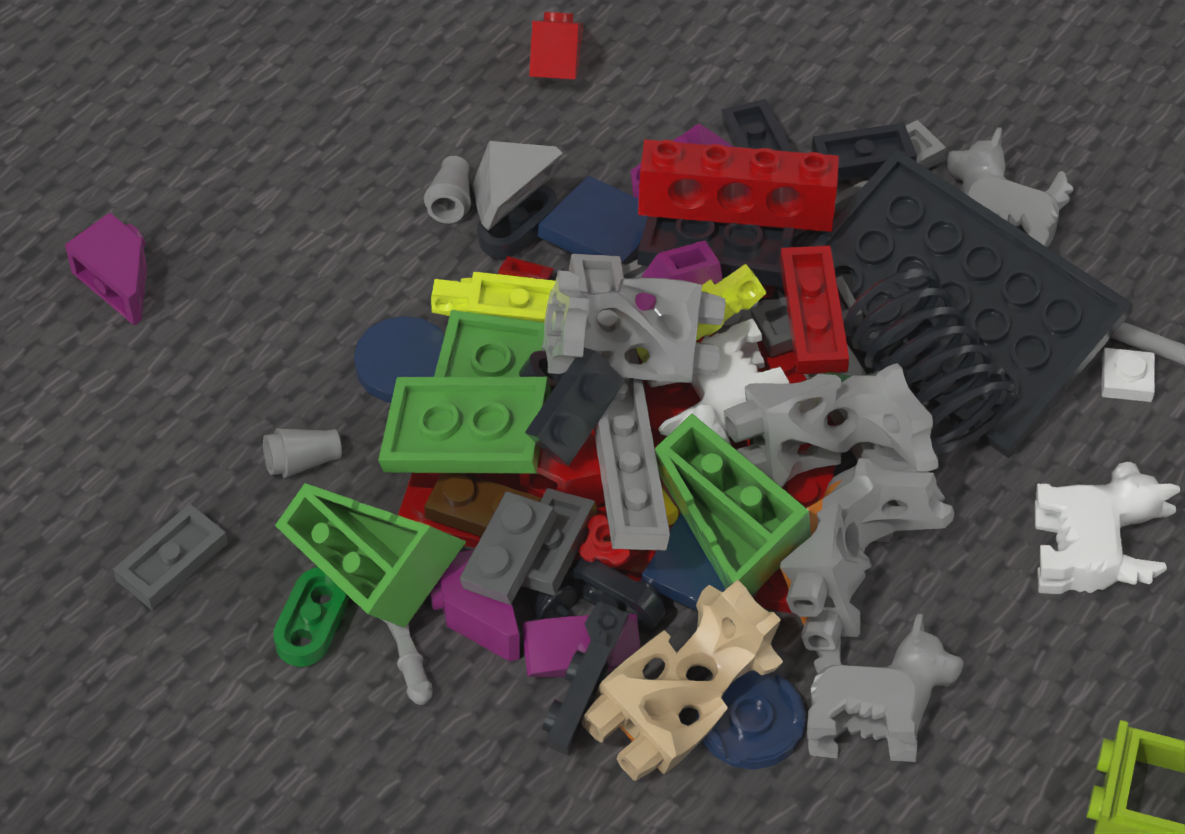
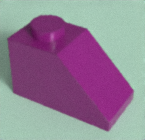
[65,212,147,326]
[429,549,520,661]

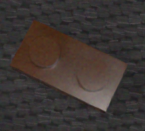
[424,473,541,537]

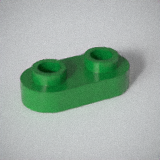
[273,567,349,667]

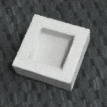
[1102,348,1155,402]

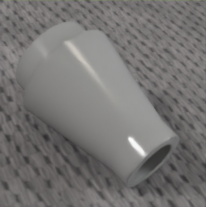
[424,156,471,224]
[263,428,342,478]

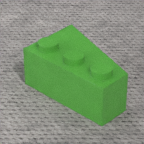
[275,483,466,628]

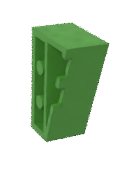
[655,413,811,596]

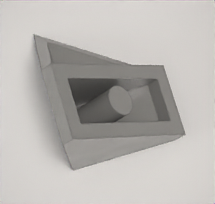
[472,141,563,230]

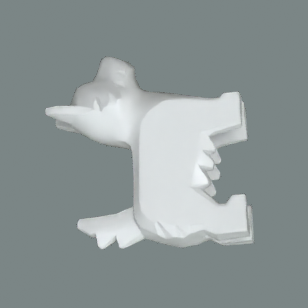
[647,318,789,445]
[1035,462,1180,594]

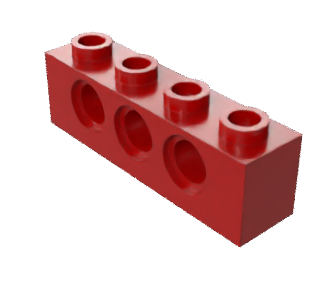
[638,139,839,232]

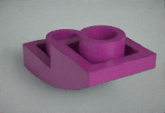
[522,614,640,677]

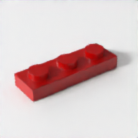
[780,246,849,374]

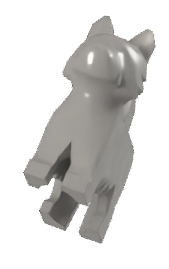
[947,127,1073,247]
[807,614,964,762]

